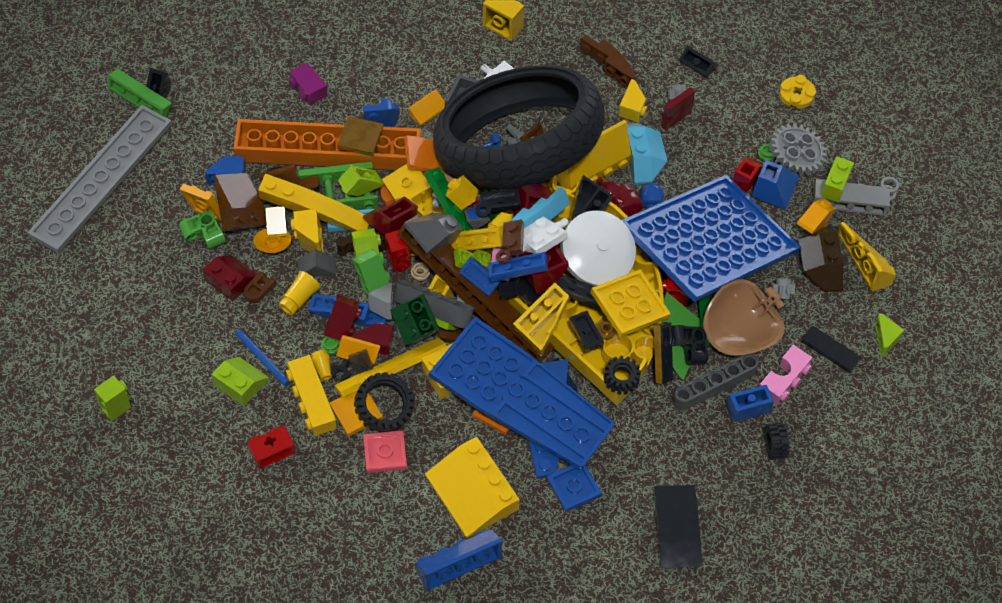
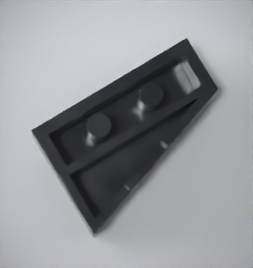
[568,175,614,223]

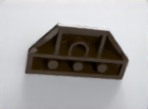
[798,227,843,292]

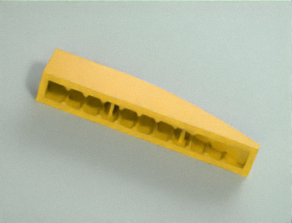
[258,174,370,232]

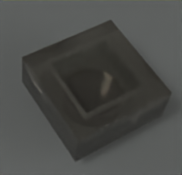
[348,349,374,375]

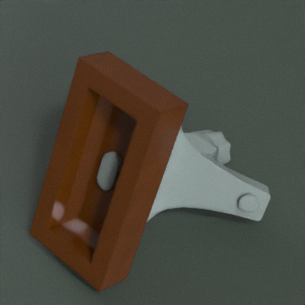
[506,123,545,145]

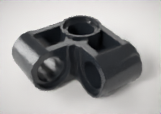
[672,325,709,365]

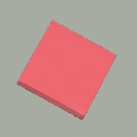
[363,431,407,473]

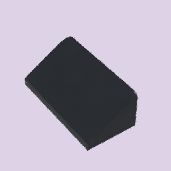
[678,45,718,78]

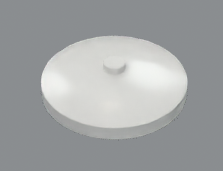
[560,211,636,286]

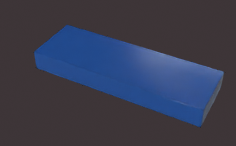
[489,252,548,282]

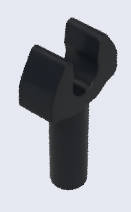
[331,359,352,382]

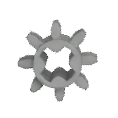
[668,85,687,99]
[772,278,795,299]

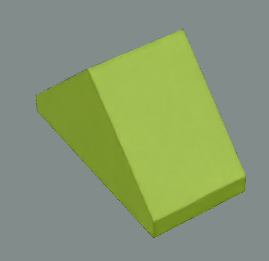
[875,314,904,357]

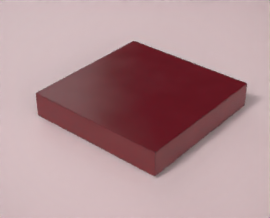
[661,88,695,131]

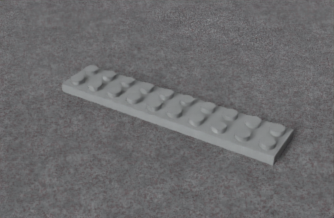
[27,105,172,253]

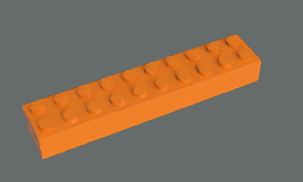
[233,119,421,170]

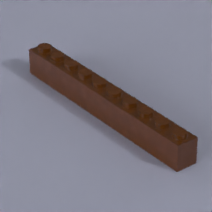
[397,214,554,362]

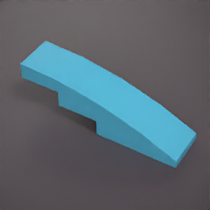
[511,187,570,228]

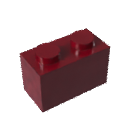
[323,294,361,341]

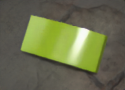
[453,247,492,270]

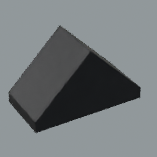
[146,68,171,98]

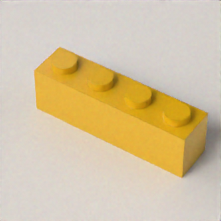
[285,355,337,436]

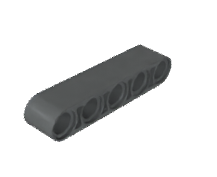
[393,280,474,328]
[673,354,759,411]

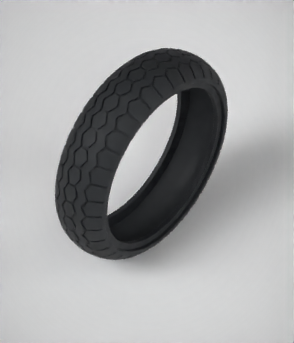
[433,65,605,189]

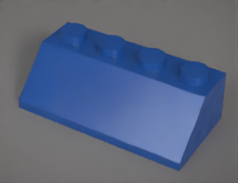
[416,529,502,591]

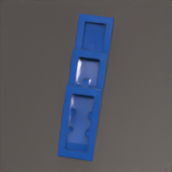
[308,294,389,327]

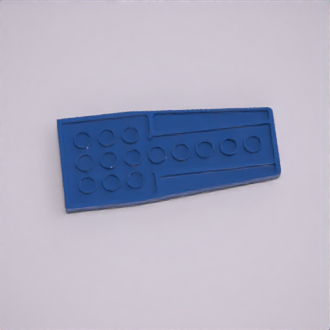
[428,317,614,469]

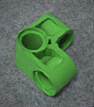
[179,211,226,249]

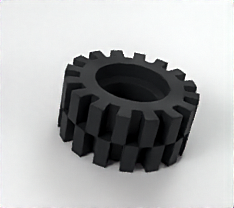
[604,356,641,395]
[764,422,790,460]

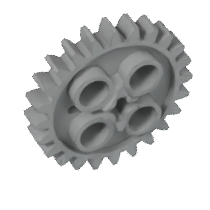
[769,123,827,176]

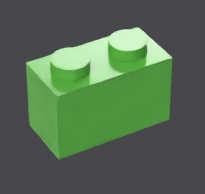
[352,250,391,295]

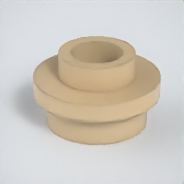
[411,263,430,281]

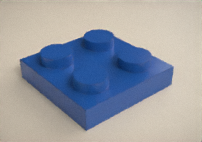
[547,465,602,513]

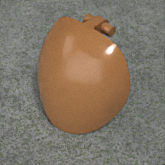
[703,279,785,355]

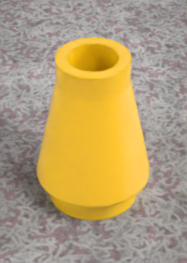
[311,350,332,381]

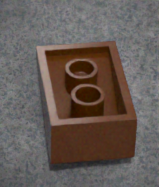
[214,173,267,231]

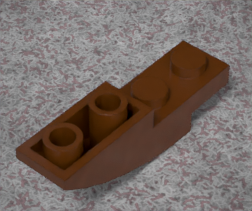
[580,34,635,87]

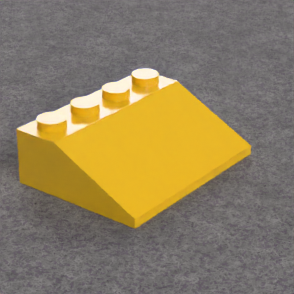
[557,120,631,190]
[425,437,520,538]

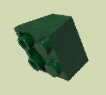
[390,294,440,345]

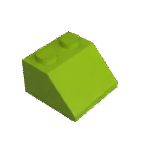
[211,357,269,406]

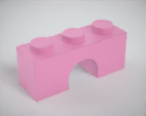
[759,345,813,406]

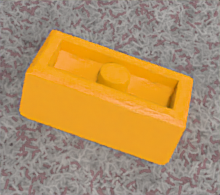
[409,89,445,126]
[336,335,380,366]

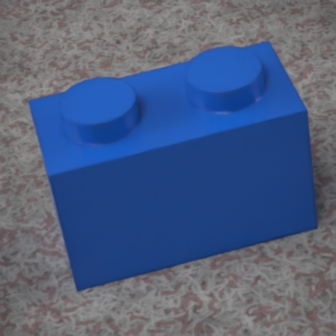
[727,384,774,422]

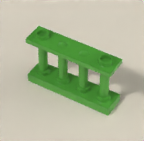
[298,161,378,210]

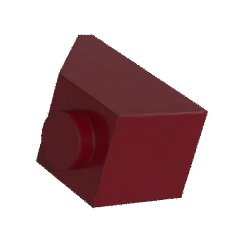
[351,323,394,355]

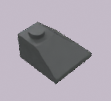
[404,212,463,254]

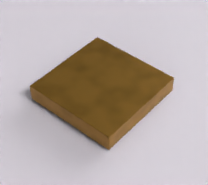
[337,116,383,156]

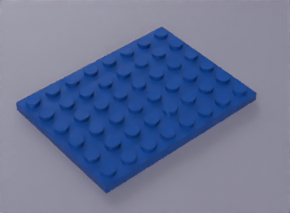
[622,175,801,302]

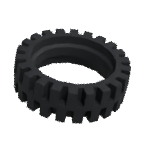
[354,372,415,433]

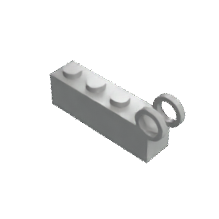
[813,177,899,216]

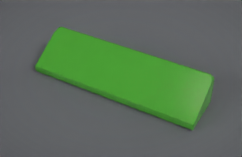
[108,69,171,117]

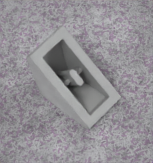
[368,283,393,319]

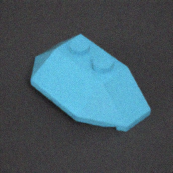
[627,123,667,185]

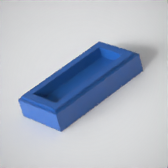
[459,256,502,296]

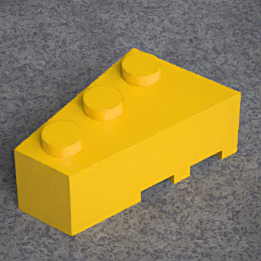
[513,283,569,355]

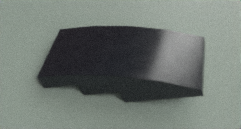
[654,485,703,568]

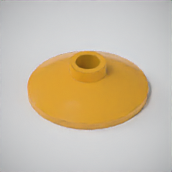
[253,228,292,253]

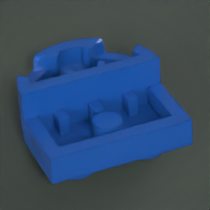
[363,98,400,127]

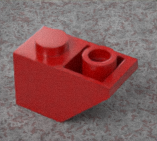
[733,157,763,192]

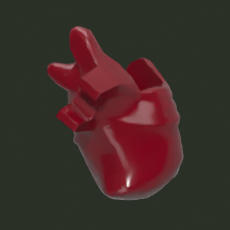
[597,177,643,217]

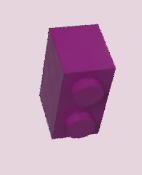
[289,62,327,106]

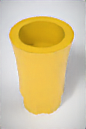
[279,271,321,316]

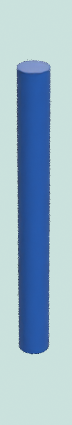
[235,329,290,386]

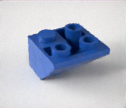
[751,159,799,210]

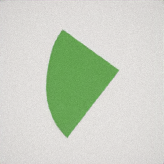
[662,292,701,380]

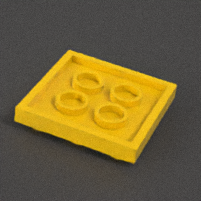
[590,269,671,337]

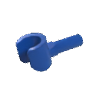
[481,134,501,147]

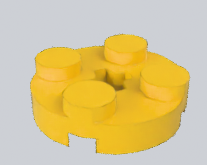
[779,75,816,109]

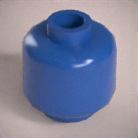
[640,183,664,210]

